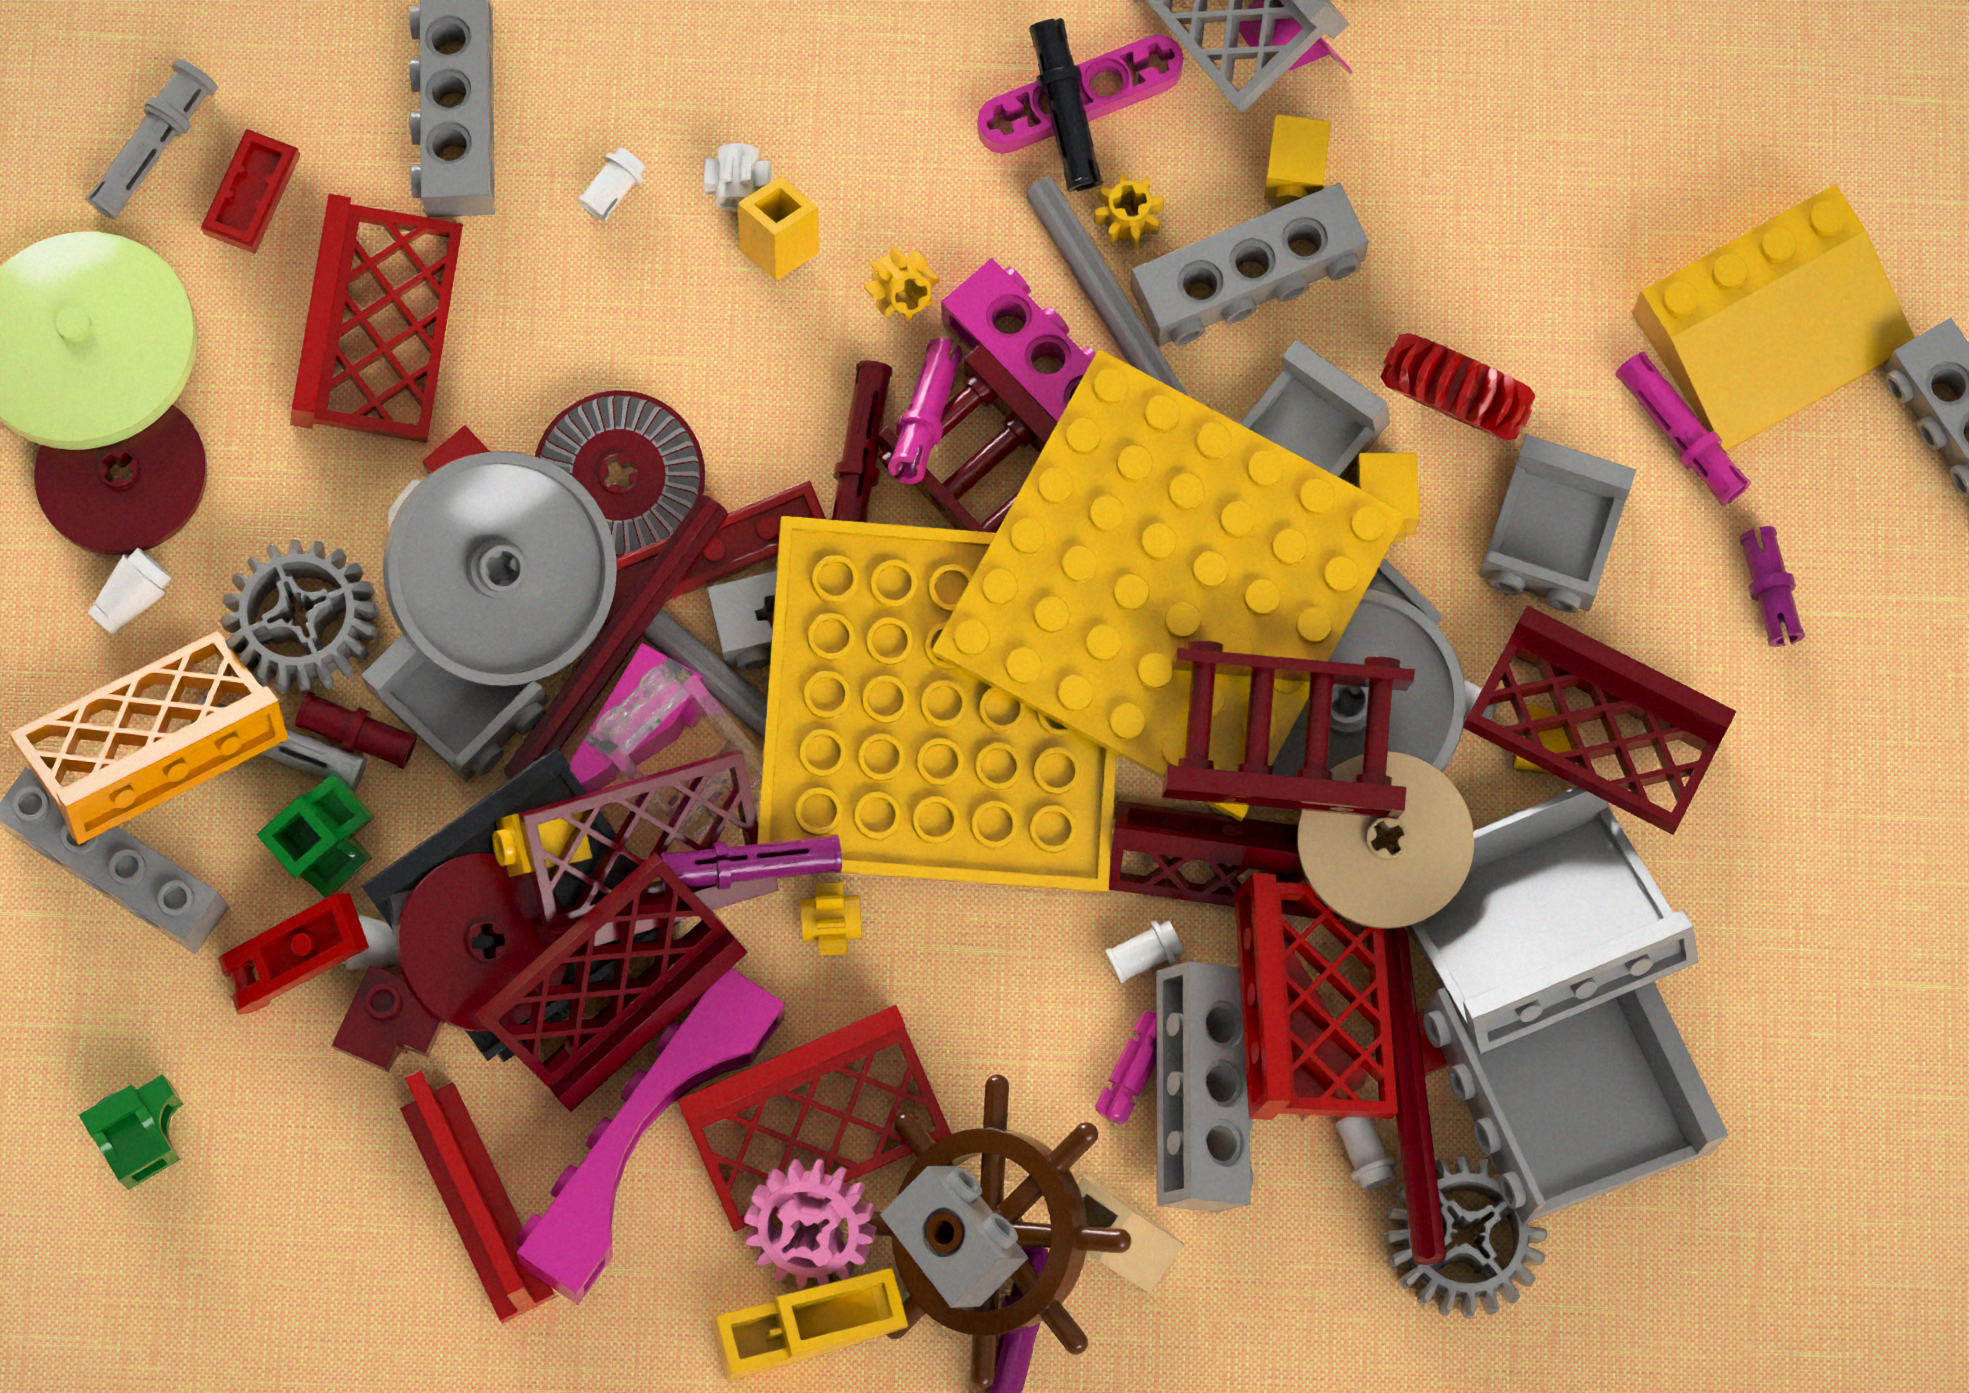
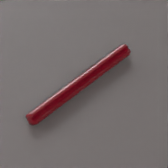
[504,495,728,779]
[1384,927,1446,1265]

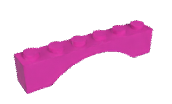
[515,968,785,1305]

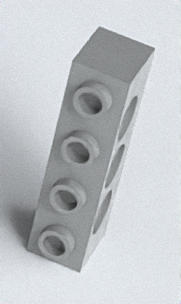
[410,0,495,217]
[1130,182,1369,347]
[1884,317,1969,498]
[0,767,229,955]
[1156,961,1253,1212]

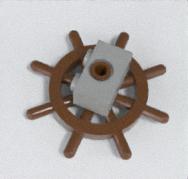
[866,1074,1132,1390]

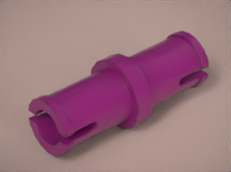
[1739,526,1805,647]

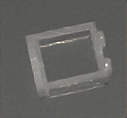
[584,658,763,850]

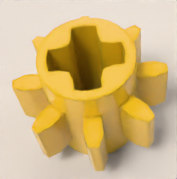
[1094,173,1164,248]
[864,246,939,321]
[801,881,862,956]

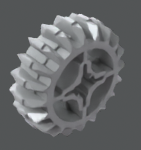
[221,539,380,695]
[1384,1155,1547,1319]

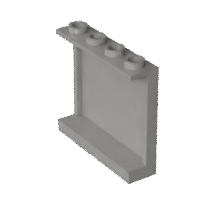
[1407,787,1698,1054]
[1423,981,1728,1224]

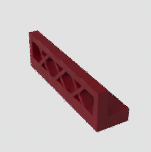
[1109,801,1340,920]

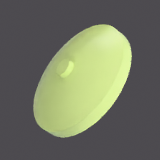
[0,232,198,450]

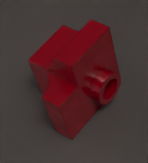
[332,965,444,1073]

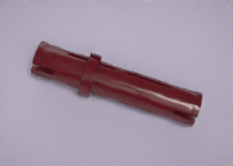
[830,360,893,522]

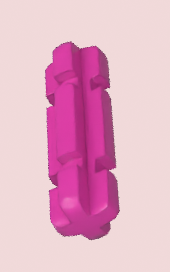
[1095,1011,1157,1124]

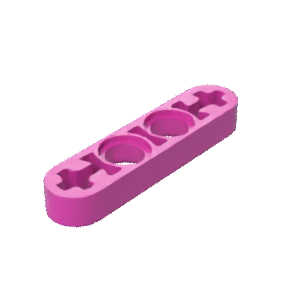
[977,35,1184,154]

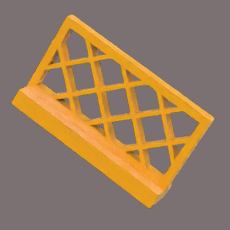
[9,630,288,845]

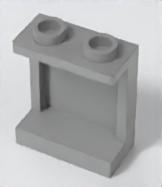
[1239,339,1390,480]
[1479,434,1636,613]
[361,634,548,783]

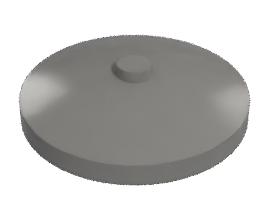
[383,451,617,686]
[1272,588,1466,777]

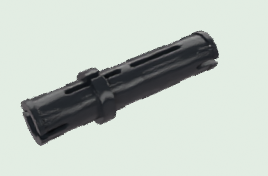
[1029,18,1103,192]

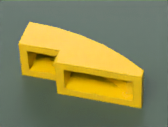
[711,1268,908,1382]

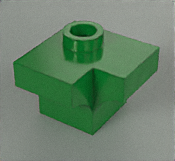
[256,773,375,898]
[79,1074,184,1190]

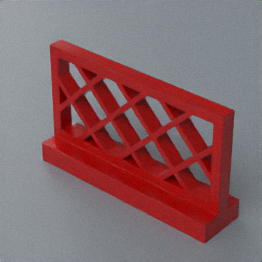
[290,193,463,443]
[1234,873,1398,1120]
[677,1004,951,1232]
[400,1070,556,1324]

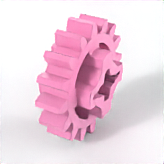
[744,1159,877,1290]

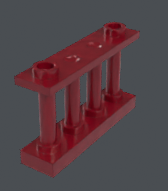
[878,344,1057,533]
[1162,640,1415,819]

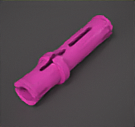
[888,337,963,484]
[1615,351,1751,506]

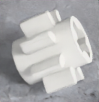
[703,143,772,212]

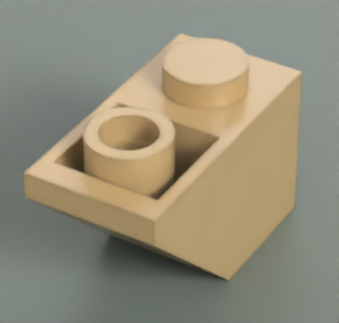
[1050,1174,1185,1293]

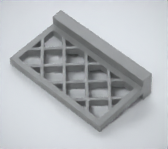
[1146,0,1350,113]

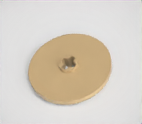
[1296,752,1474,929]

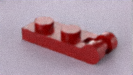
[218,893,369,1015]

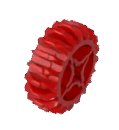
[1380,333,1535,441]

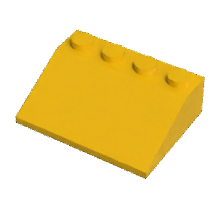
[1632,183,1915,452]

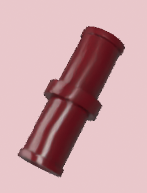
[295,691,417,770]

